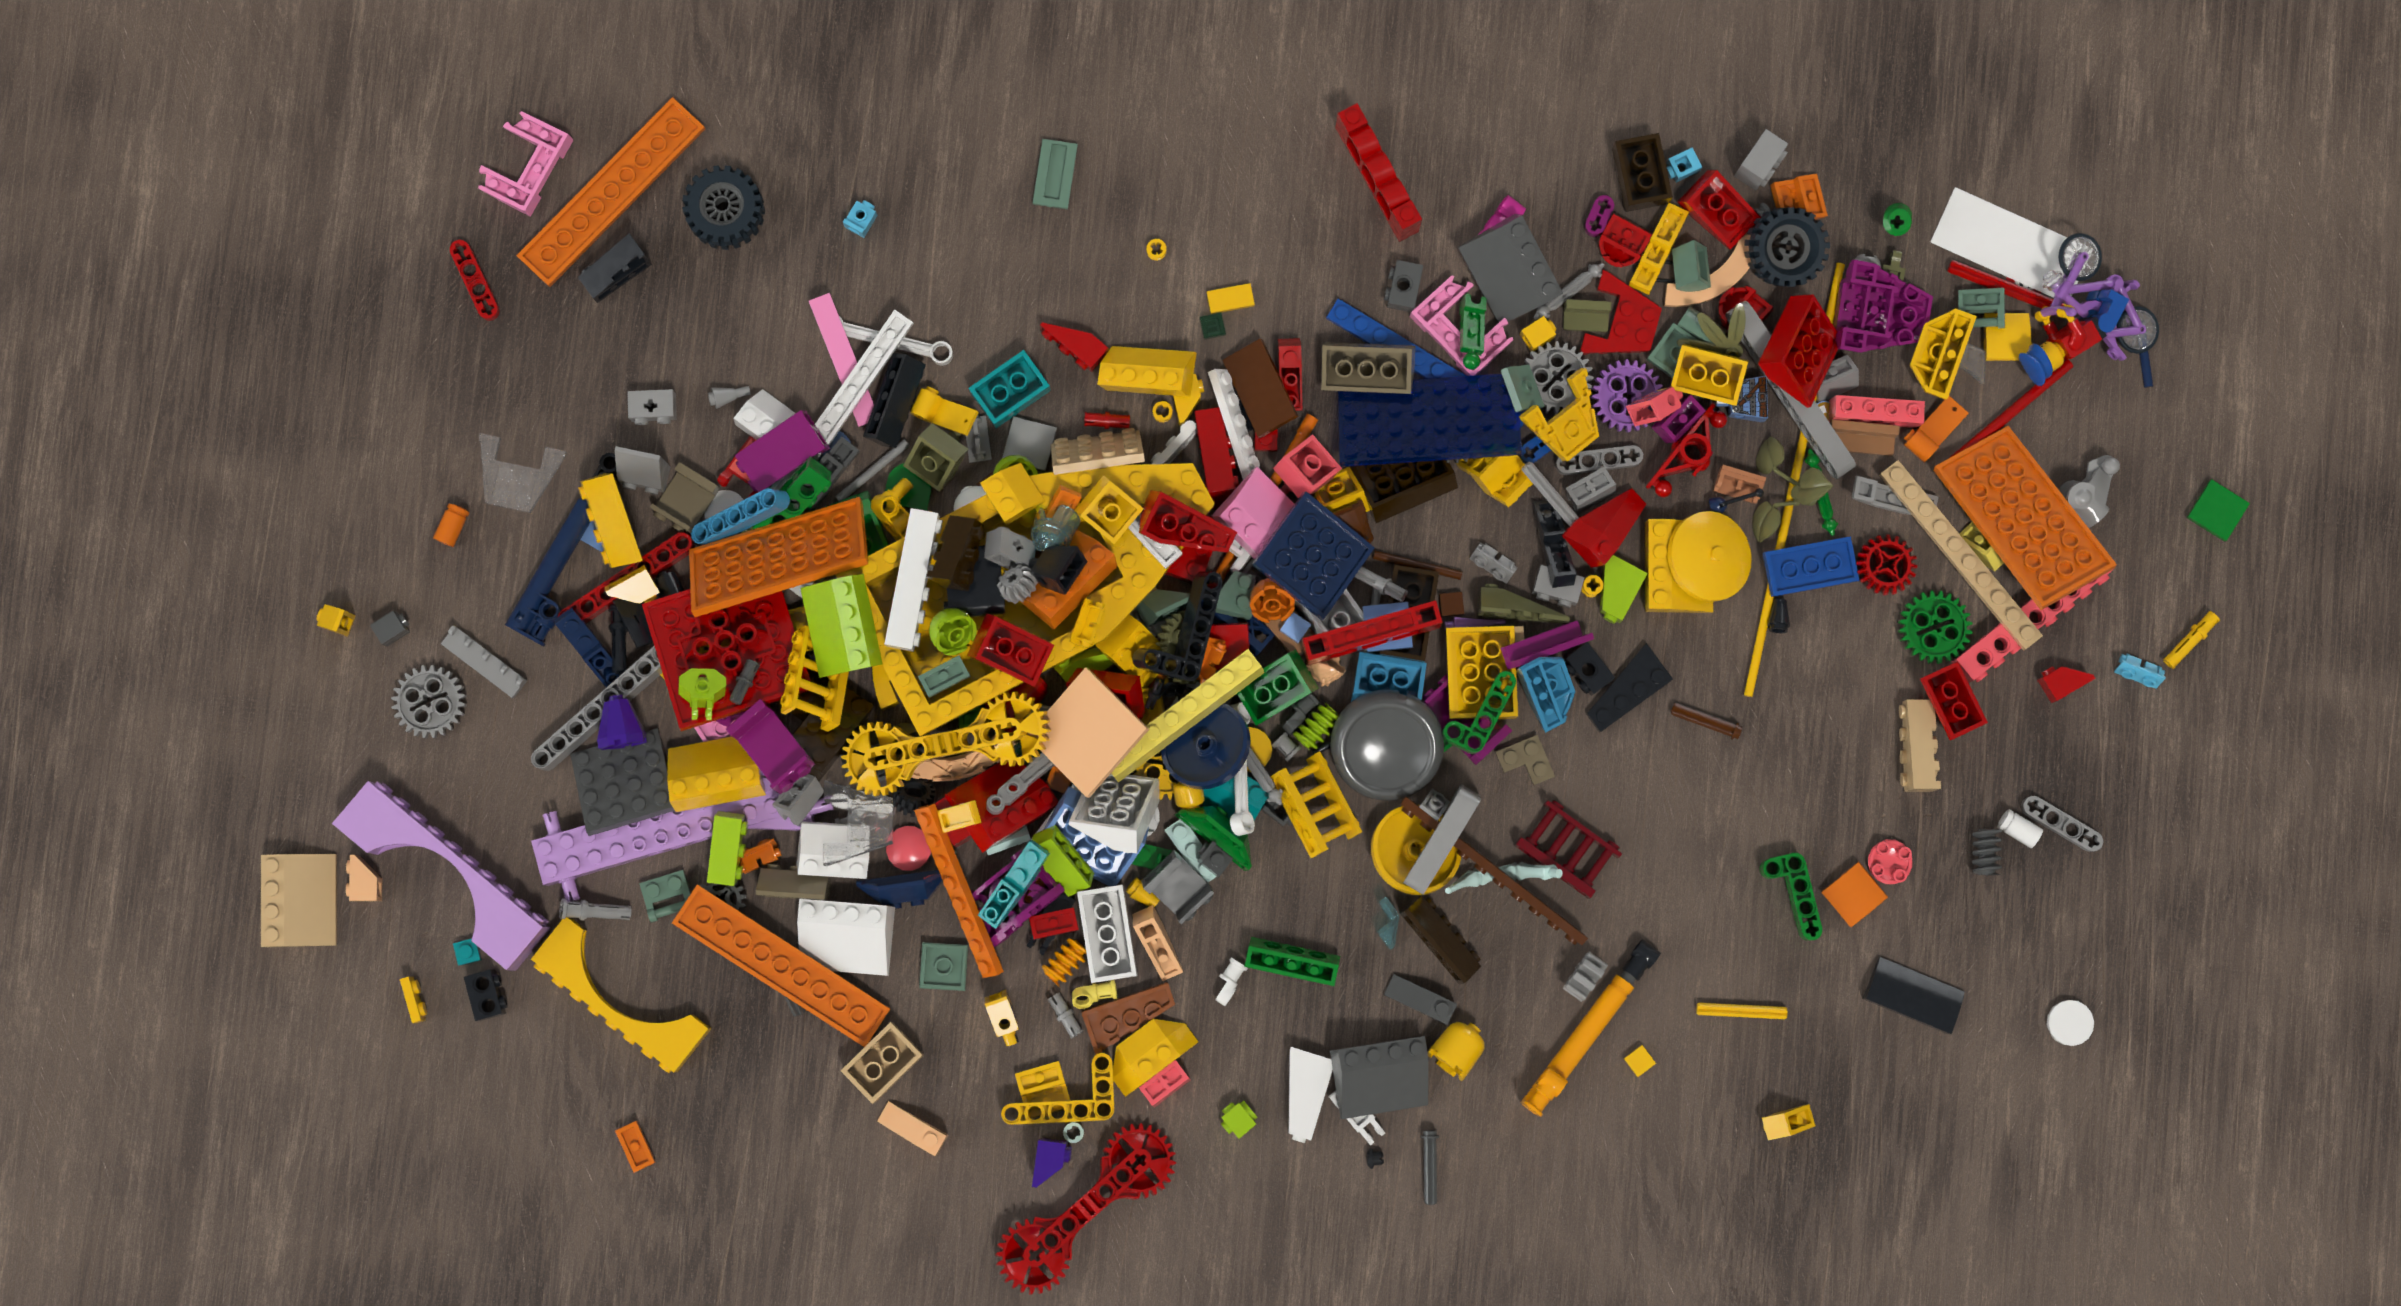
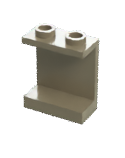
[650,462,720,534]

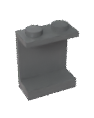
[1141,850,1214,924]

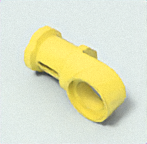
[1072,980,1117,1009]

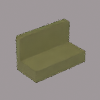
[1563,299,1611,333]

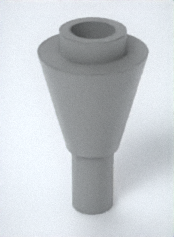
[708,386,751,409]

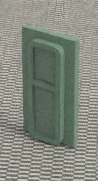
[1033,139,1078,209]

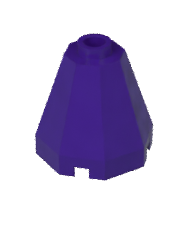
[597,695,647,750]

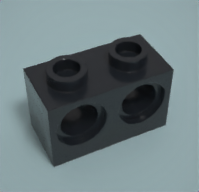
[464,969,508,1021]

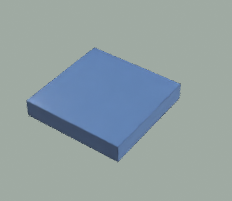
[1362,602,1413,652]

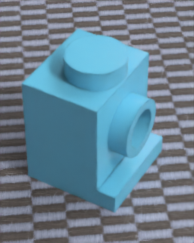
[1666,147,1702,183]
[843,200,878,238]

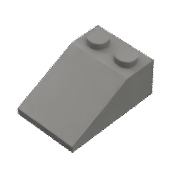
[615,446,671,495]

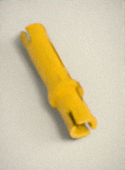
[2163,611,2220,669]

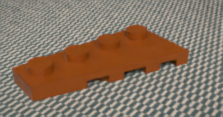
[1081,982,1175,1055]

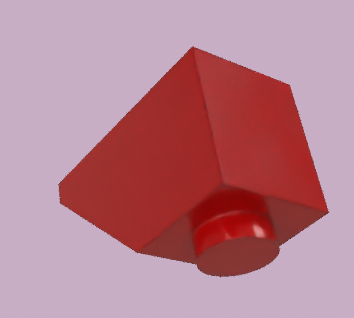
[2037,666,2096,703]

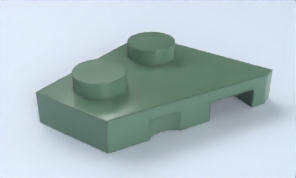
[1215,571,1256,620]

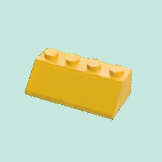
[1097,346,1197,397]

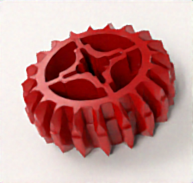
[1856,534,1918,596]

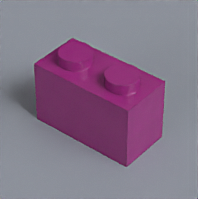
[1651,395,1706,443]

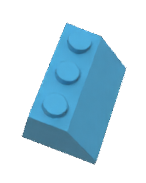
[1351,652,1427,702]

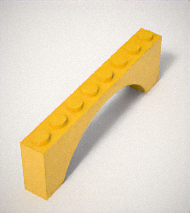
[531,917,711,1073]

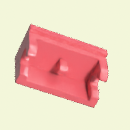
[1139,1060,1191,1108]

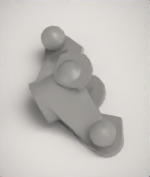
[2058,455,2120,528]

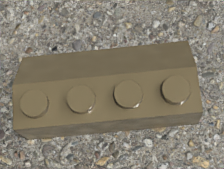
[1321,342,1415,394]

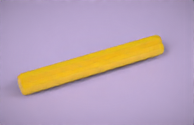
[1696,1003,1788,1019]

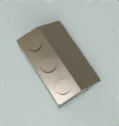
[755,864,831,901]

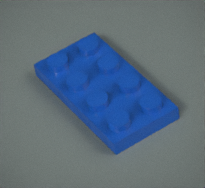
[1763,536,1860,597]

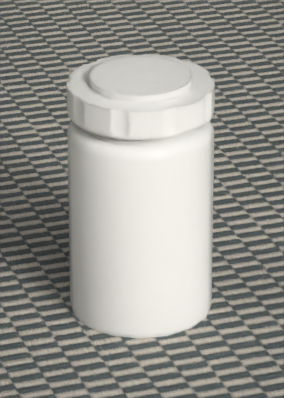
[1997,809,2043,848]

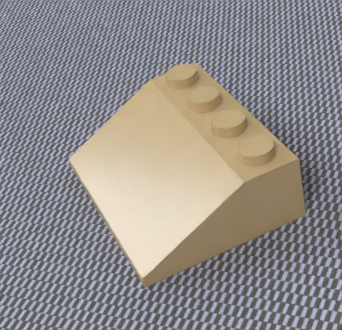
[261,854,337,948]

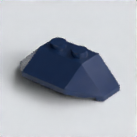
[856,870,943,909]

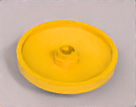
[1667,511,1752,602]
[1371,805,1461,895]

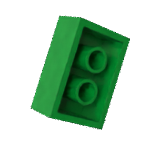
[1237,650,1319,726]

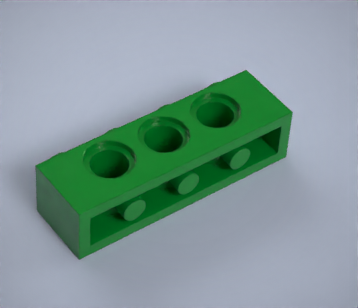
[752,456,832,529]
[1245,937,1341,986]

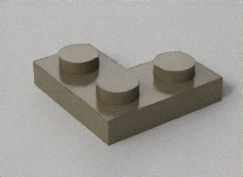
[1495,735,1555,786]

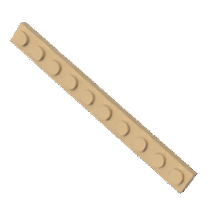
[1879,460,2043,651]

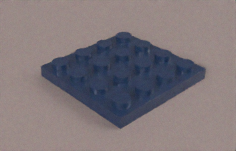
[1252,492,1375,620]

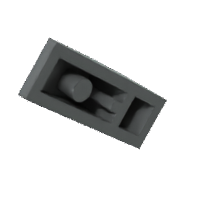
[1384,974,1457,1025]

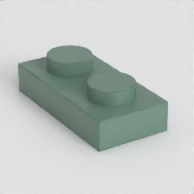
[918,655,971,698]

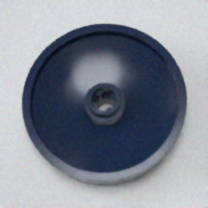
[1161,703,1251,789]

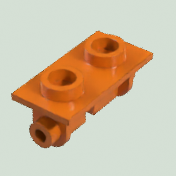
[1197,637,1227,684]
[739,838,782,874]

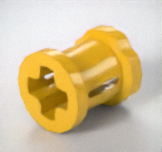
[1581,575,1603,598]

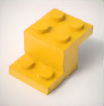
[1456,434,1533,507]

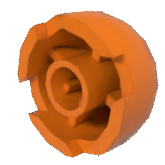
[1250,578,1295,623]

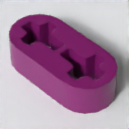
[1584,195,1614,237]

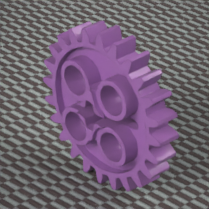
[1590,359,1663,433]

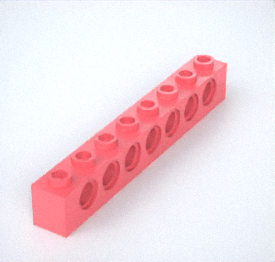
[1951,570,2113,683]

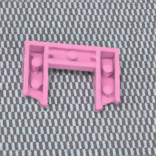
[478,111,573,217]
[1409,276,1513,379]

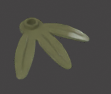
[1677,303,1746,358]

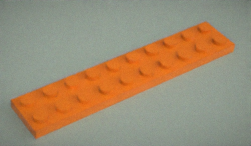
[516,97,705,287]
[672,884,890,1047]

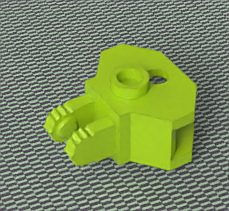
[678,668,726,720]

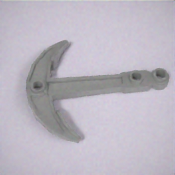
[986,705,1096,815]

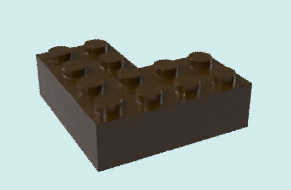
[775,668,874,782]

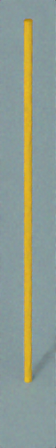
[1744,263,1845,697]

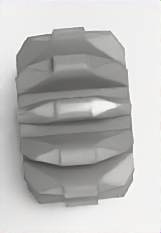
[997,564,1038,604]

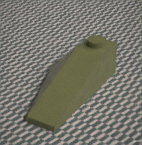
[1477,584,1570,624]

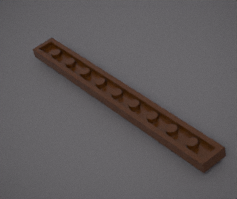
[1400,796,1588,945]

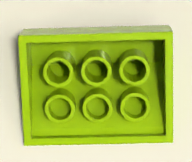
[800,574,883,678]

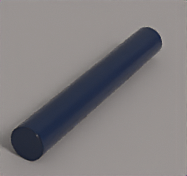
[2137,321,2153,388]

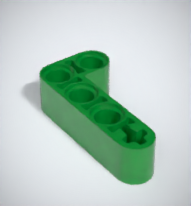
[1442,671,1516,754]
[1759,853,1822,941]

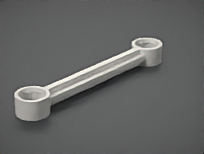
[839,316,953,366]
[1229,702,1255,836]

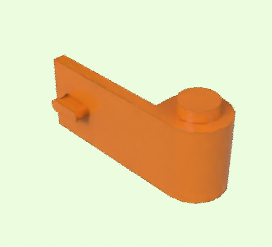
[1903,396,1969,463]

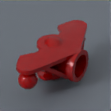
[1646,403,1727,498]

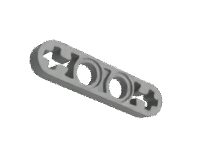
[1555,445,1643,475]
[2021,796,2103,852]

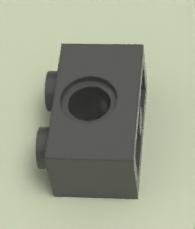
[1384,260,1423,312]

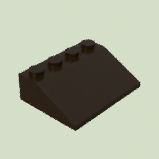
[1346,428,1458,523]
[1400,896,1481,984]

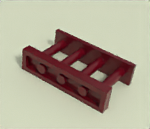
[1514,800,1622,899]

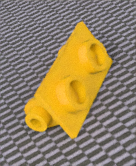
[1069,598,1105,649]

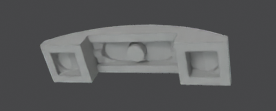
[1852,476,1938,515]

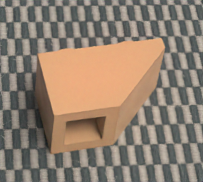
[346,855,382,902]

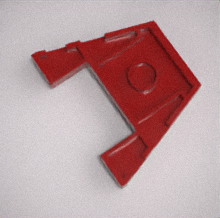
[1579,270,1662,355]

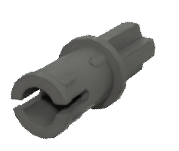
[730,659,760,705]

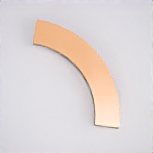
[1664,233,1751,307]
[898,734,1019,782]

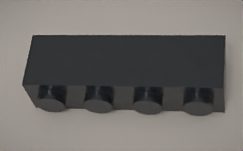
[863,353,926,448]

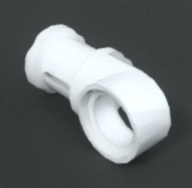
[1216,957,1248,1006]

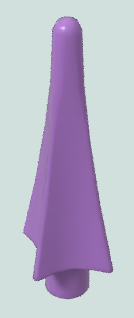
[1444,617,1506,631]

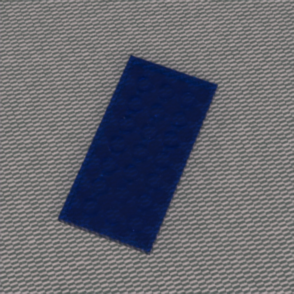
[1338,374,1522,467]

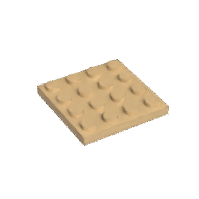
[1051,428,1145,475]

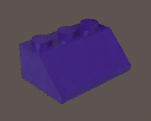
[1032,1138,1072,1188]

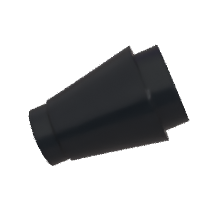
[1768,599,1790,634]

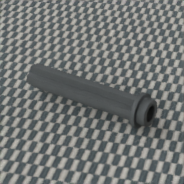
[1421,1130,1439,1205]

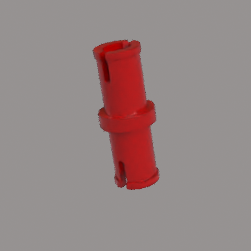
[1084,411,1130,430]

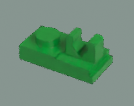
[1131,844,1180,869]

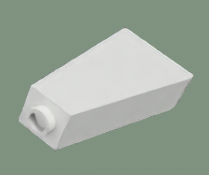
[1288,1047,1333,1143]

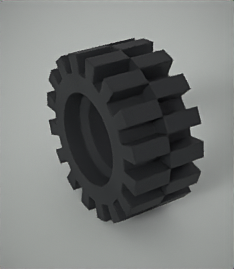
[892,778,936,817]

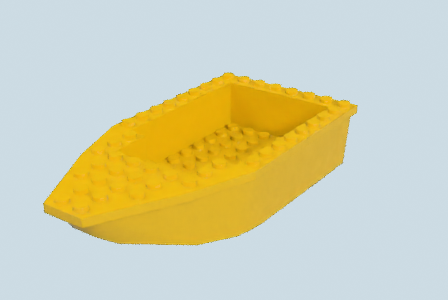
[836,463,1215,737]

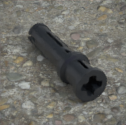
[608,605,628,674]

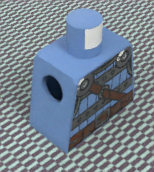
[1715,376,1768,422]

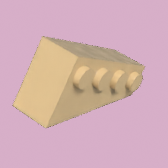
[1899,699,1941,792]

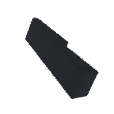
[1533,500,1577,588]

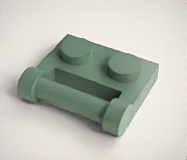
[1958,288,2005,329]
[639,870,691,923]

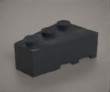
[578,233,652,303]

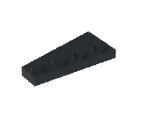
[1586,643,1673,733]

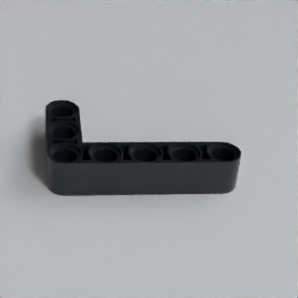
[1132,571,1222,681]

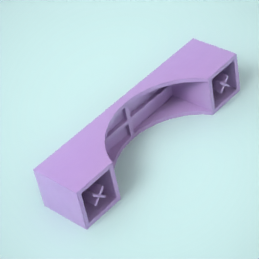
[332,781,551,971]

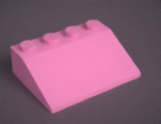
[1212,466,1294,559]

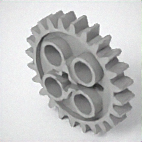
[1524,341,1594,415]
[391,665,467,739]

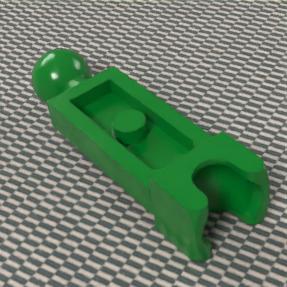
[1459,293,1487,370]

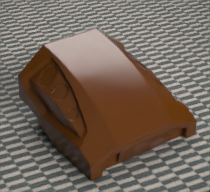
[1333,499,1374,544]

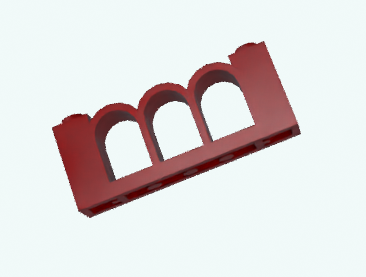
[1335,103,1422,242]
[1302,600,1443,666]

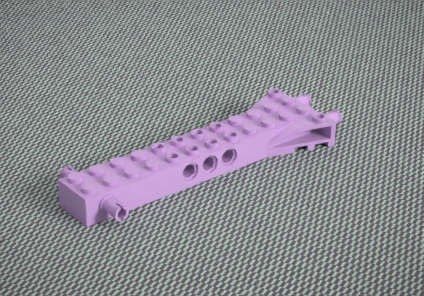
[531,771,834,901]

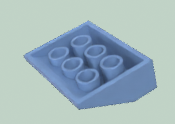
[1043,787,1149,887]

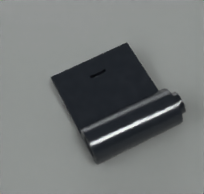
[944,545,1006,617]
[613,570,685,649]

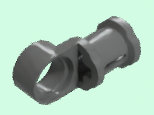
[1282,694,1320,736]

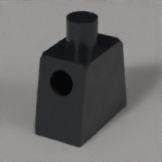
[1029,546,1088,595]

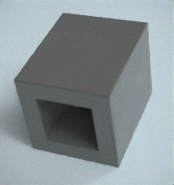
[370,611,410,647]

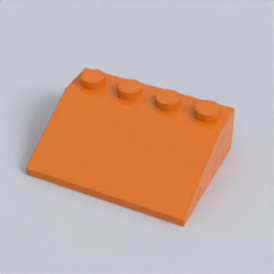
[1020,524,1117,630]

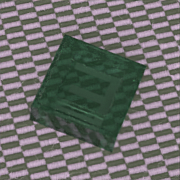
[1199,312,1226,340]

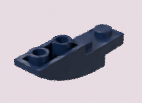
[554,607,621,688]

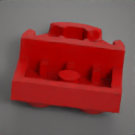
[1599,213,1653,267]
[1719,286,1773,330]

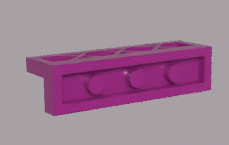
[1500,620,1594,669]

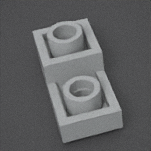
[1419,788,1450,821]

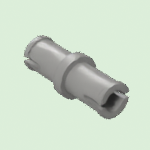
[1047,992,1083,1039]

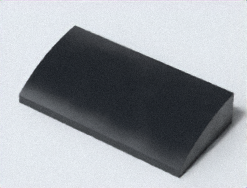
[1863,957,1965,1034]

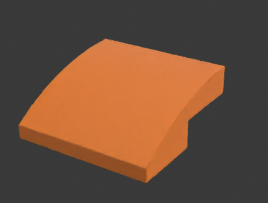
[1770,174,1828,220]
[1821,861,1888,927]

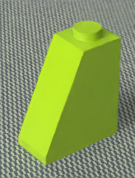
[1600,555,1648,624]

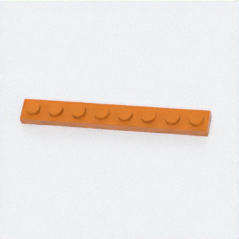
[914,803,1004,978]

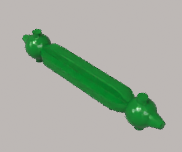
[1805,449,1838,536]

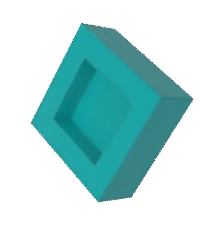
[453,939,482,966]

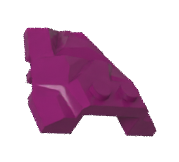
[1833,260,1933,353]

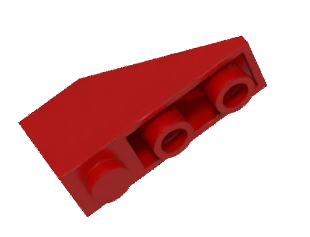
[1040,322,1109,372]
[1278,338,1303,411]

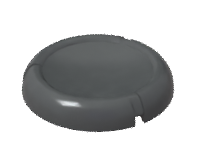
[1330,689,1444,801]

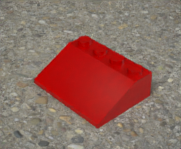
[1758,294,1838,408]
[944,761,1059,853]

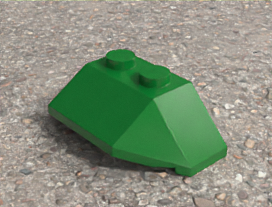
[1174,806,1252,871]

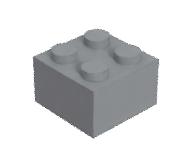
[1734,129,1788,191]

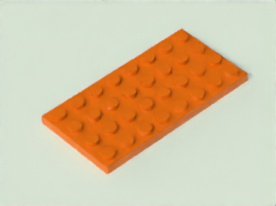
[1933,426,2117,610]
[689,497,868,617]

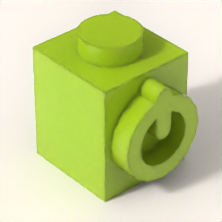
[1221,1100,1258,1139]

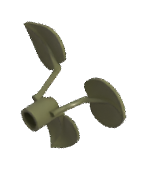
[1752,437,1833,543]

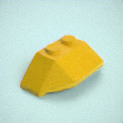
[1909,308,1977,400]
[1113,1019,1198,1097]

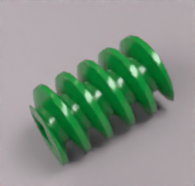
[1883,203,1912,236]

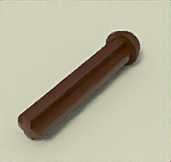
[1671,703,1742,740]

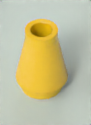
[1126,877,1160,907]

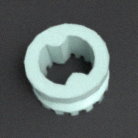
[1063,1122,1084,1143]

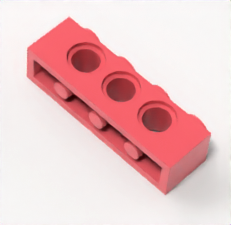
[1829,395,1925,428]

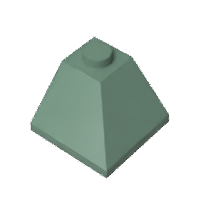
[1136,590,1190,628]

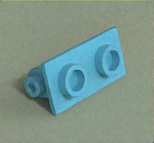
[2114,654,2166,689]

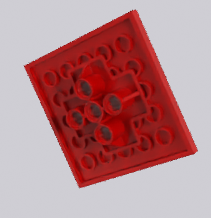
[642,589,811,731]

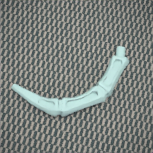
[1445,862,1562,894]

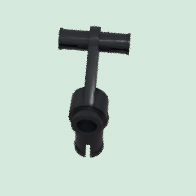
[1145,676,1194,710]

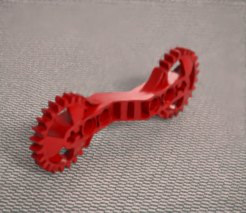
[995,1123,1176,1295]

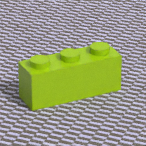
[707,811,748,886]
[1032,825,1094,897]

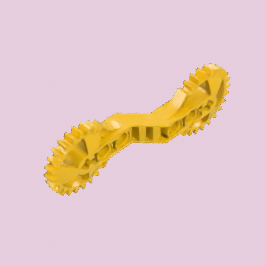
[841,692,1051,796]

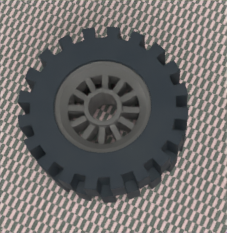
[682,165,765,250]

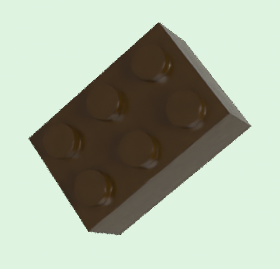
[1612,133,1673,212]

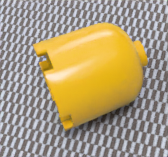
[1427,1022,1485,1081]

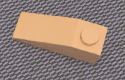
[1132,905,1183,981]
[877,1101,948,1156]

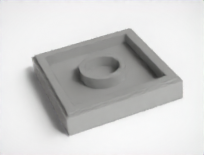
[1002,416,1057,472]

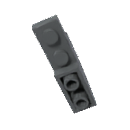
[791,437,860,514]

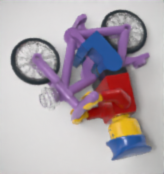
[2019,233,2159,386]

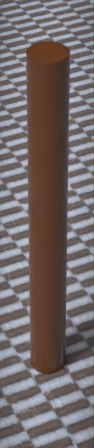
[1373,550,1463,580]

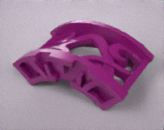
[971,849,1065,948]

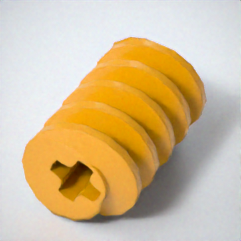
[1041,938,1087,988]

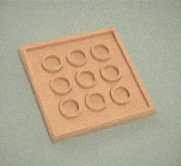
[1027,667,1149,798]

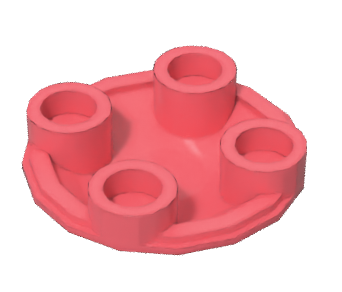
[886,826,931,871]
[1868,839,1912,884]

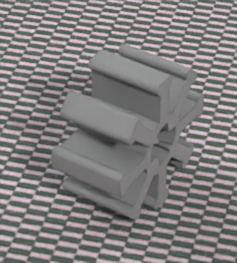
[1563,951,1608,1002]

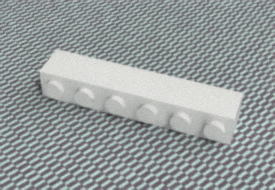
[884,508,943,652]

